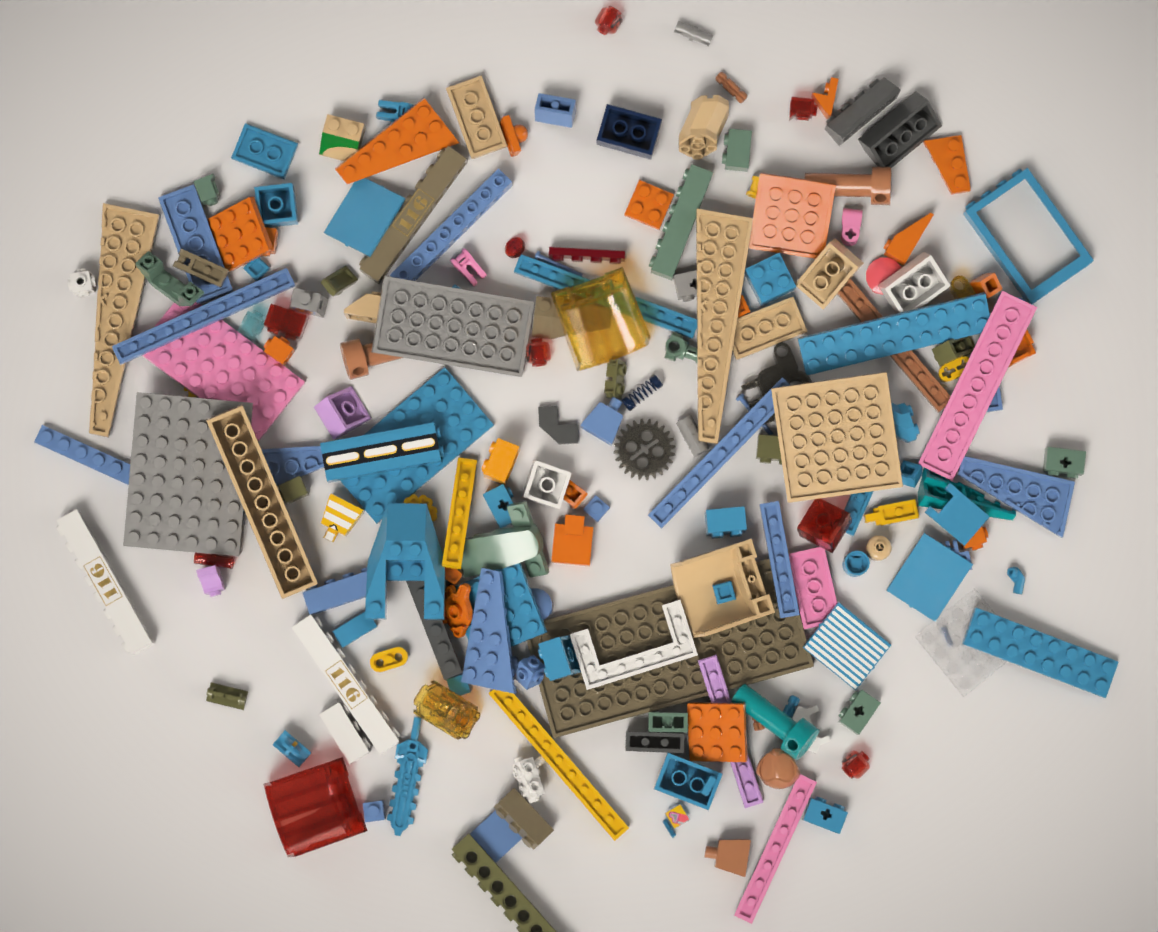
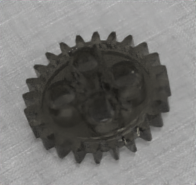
[613,419,676,481]

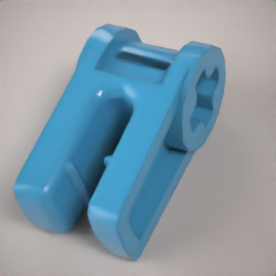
[376,100,414,122]

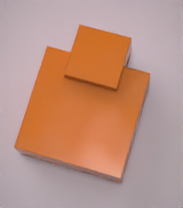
[551,515,593,566]

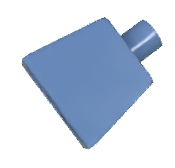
[580,397,623,446]

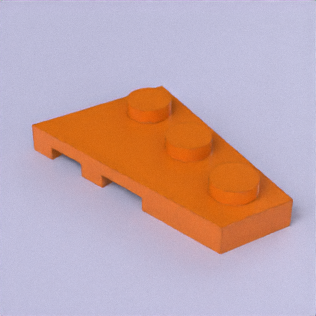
[923,135,971,195]

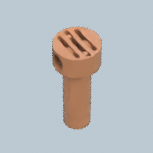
[805,167,891,205]
[340,338,403,380]

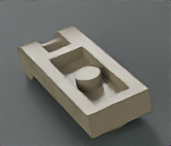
[173,249,229,288]

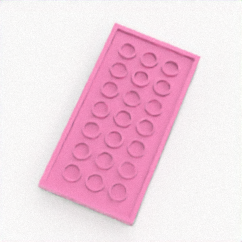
[142,302,305,442]

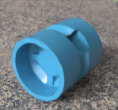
[842,550,870,577]

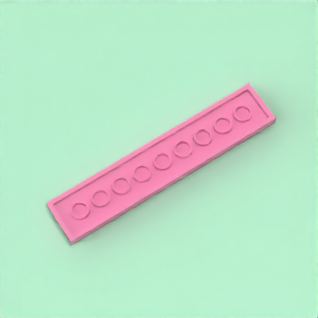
[918,291,1037,481]

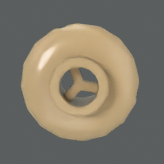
[866,535,892,561]

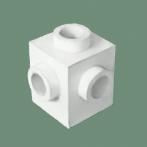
[68,269,97,297]

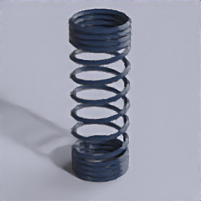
[622,375,663,411]

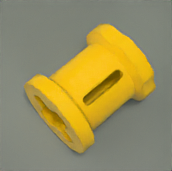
[746,176,759,199]

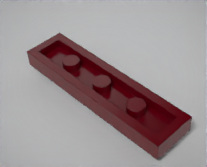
[549,247,625,264]

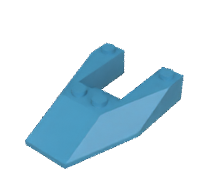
[365,503,445,620]

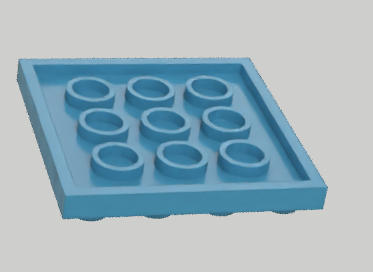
[455,563,547,647]

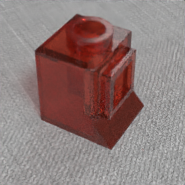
[789,97,817,121]

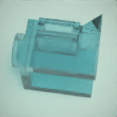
[237,310,265,343]

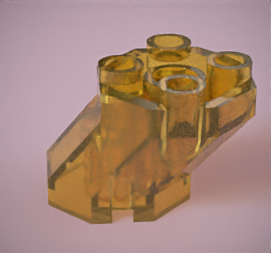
[414,680,481,740]

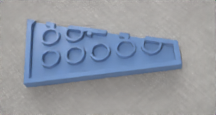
[958,456,1075,538]
[461,568,517,694]

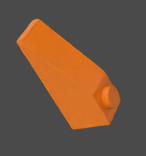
[883,213,934,266]

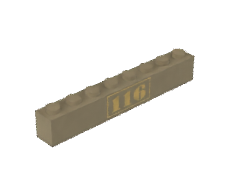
[359,146,468,284]

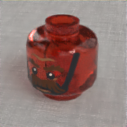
[595,6,623,35]
[526,338,551,367]
[841,750,870,779]

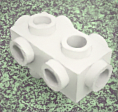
[512,756,545,804]

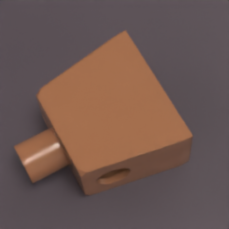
[704,839,751,877]

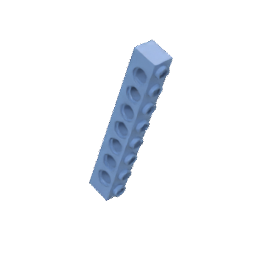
[390,168,512,281]

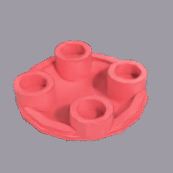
[866,257,901,295]

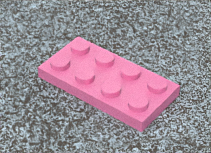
[789,546,837,630]

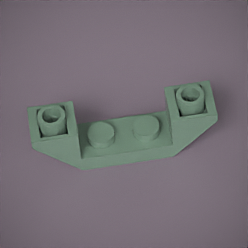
[135,251,204,306]

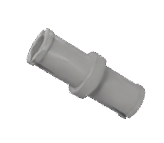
[674,21,713,47]

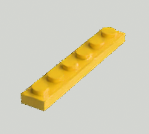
[442,457,477,570]

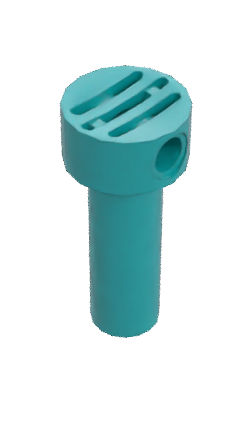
[731,684,820,761]

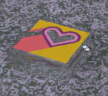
[664,803,690,829]

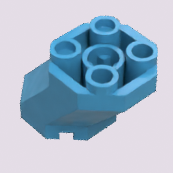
[891,403,920,443]

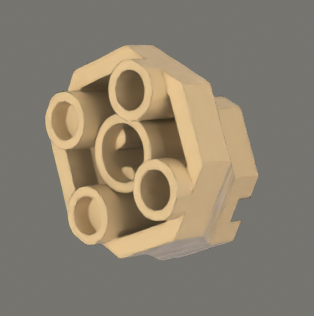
[679,95,729,160]

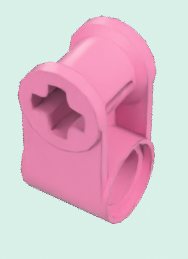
[841,208,862,246]

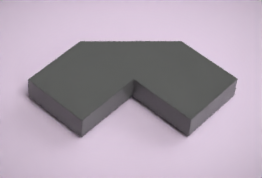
[538,406,578,445]

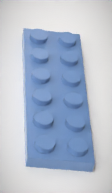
[158,184,233,304]

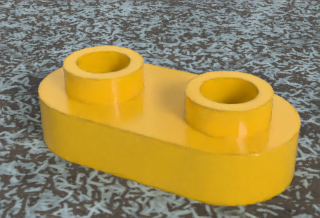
[370,647,408,672]

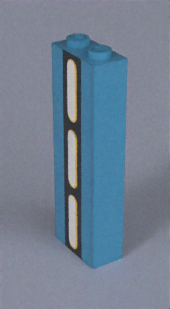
[320,422,445,483]

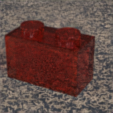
[264,304,309,341]

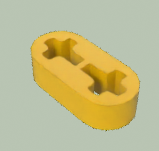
[938,356,969,382]

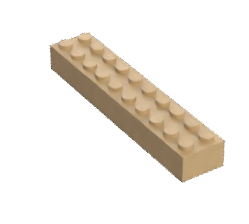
[206,405,318,599]

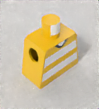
[321,494,365,543]

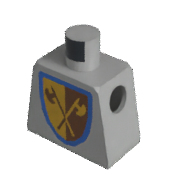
[289,288,328,318]

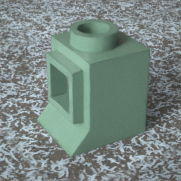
[194,174,220,206]

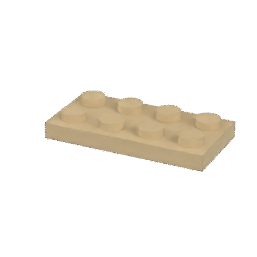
[446,75,507,159]
[732,297,808,361]

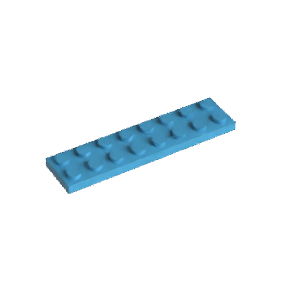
[962,608,1119,698]

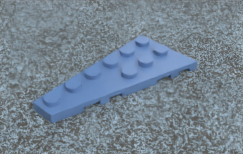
[261,446,324,486]

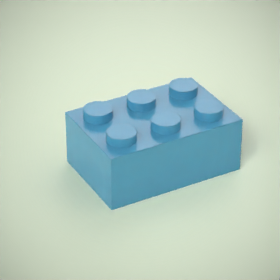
[654,753,722,810]

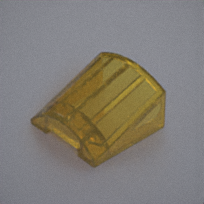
[551,267,651,371]

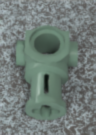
[664,332,697,363]

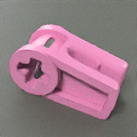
[450,248,487,287]

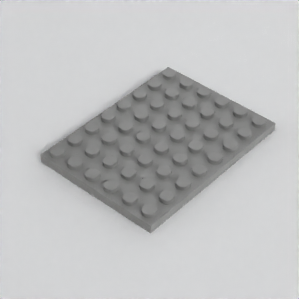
[123,392,253,556]

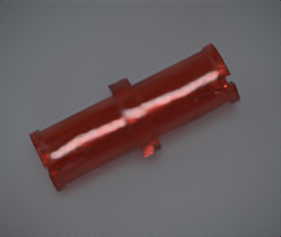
[194,553,234,569]

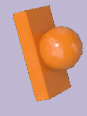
[499,115,528,157]

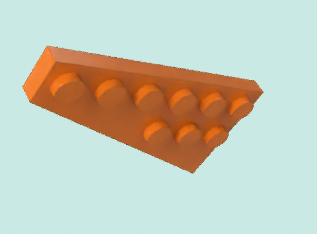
[335,98,459,184]

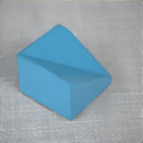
[900,460,923,488]

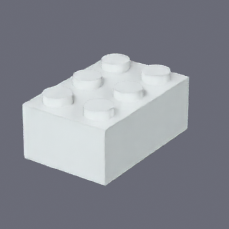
[878,252,950,314]

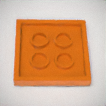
[207,197,273,272]
[687,703,748,762]

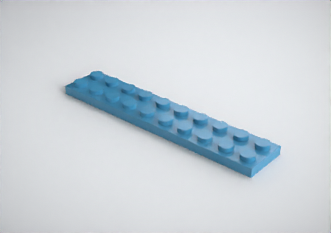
[797,292,990,376]

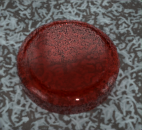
[505,237,525,258]

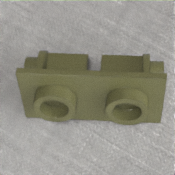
[604,359,627,400]
[206,682,248,710]

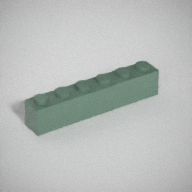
[649,164,713,281]

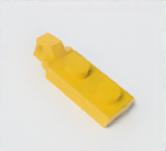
[864,499,919,526]

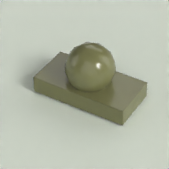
[320,266,358,297]

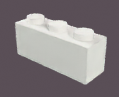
[319,702,371,764]

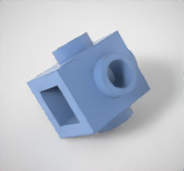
[514,655,545,690]

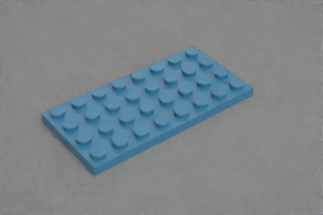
[341,367,494,524]

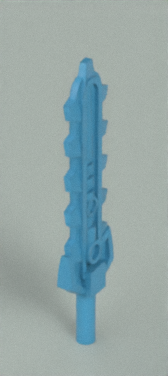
[387,717,428,836]

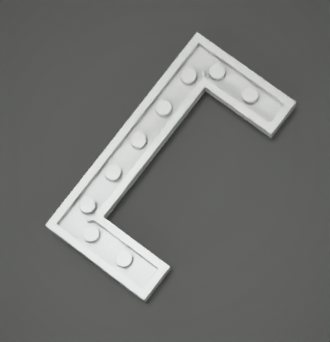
[570,600,698,690]

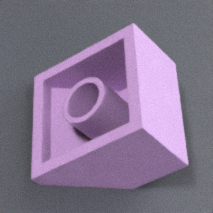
[314,386,371,440]

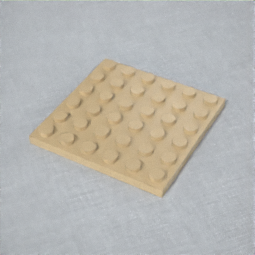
[771,372,903,503]

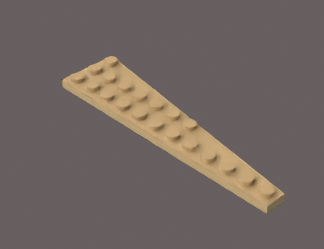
[89,203,160,438]
[696,209,753,444]

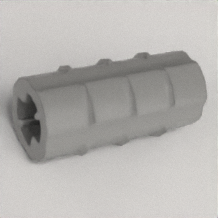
[676,415,709,457]

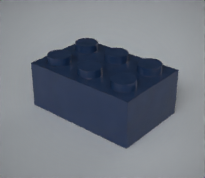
[596,104,662,160]

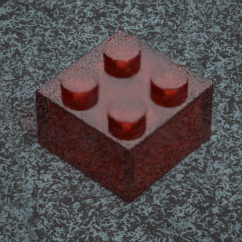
[797,498,852,553]

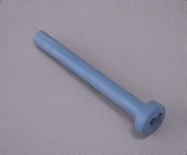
[534,251,583,277]
[736,393,774,435]

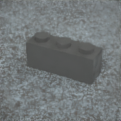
[625,731,685,753]

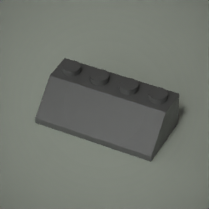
[825,78,901,146]
[858,91,942,168]

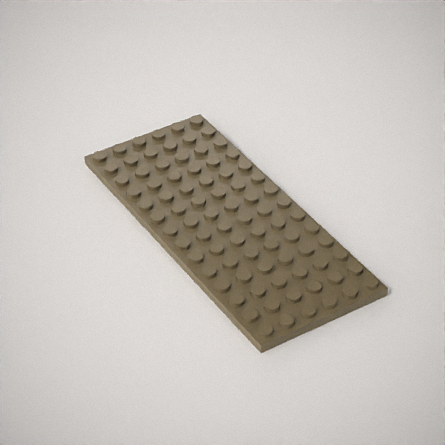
[527,559,814,738]

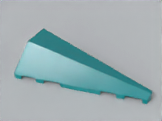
[917,467,1016,521]

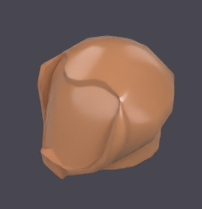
[756,748,800,789]

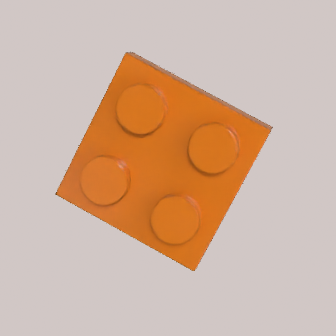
[624,180,674,230]

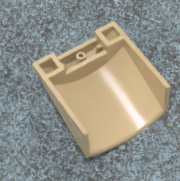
[670,539,775,638]

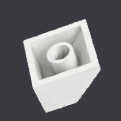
[521,460,572,509]

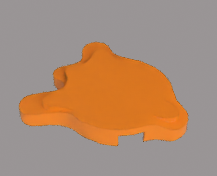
[442,583,473,638]

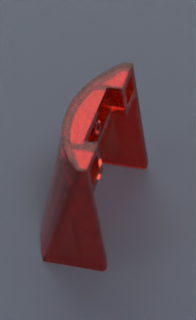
[263,757,368,857]

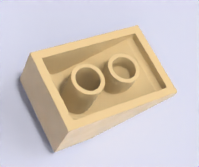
[795,238,864,310]

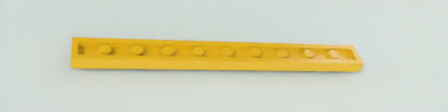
[488,689,629,841]

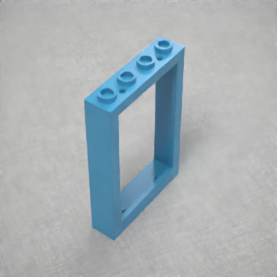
[963,168,1094,304]

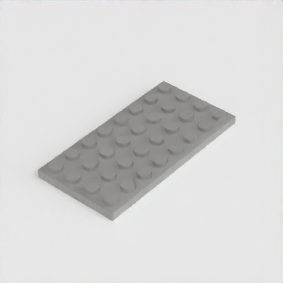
[371,276,535,377]

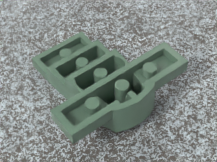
[461,501,549,578]

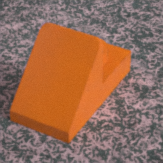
[811,77,839,119]
[563,480,588,509]

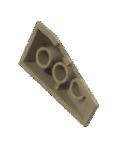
[532,296,612,339]

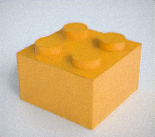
[481,438,520,486]

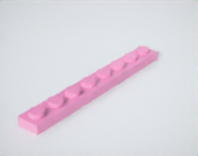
[734,774,817,924]

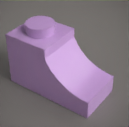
[196,565,225,597]

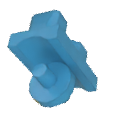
[273,730,312,767]

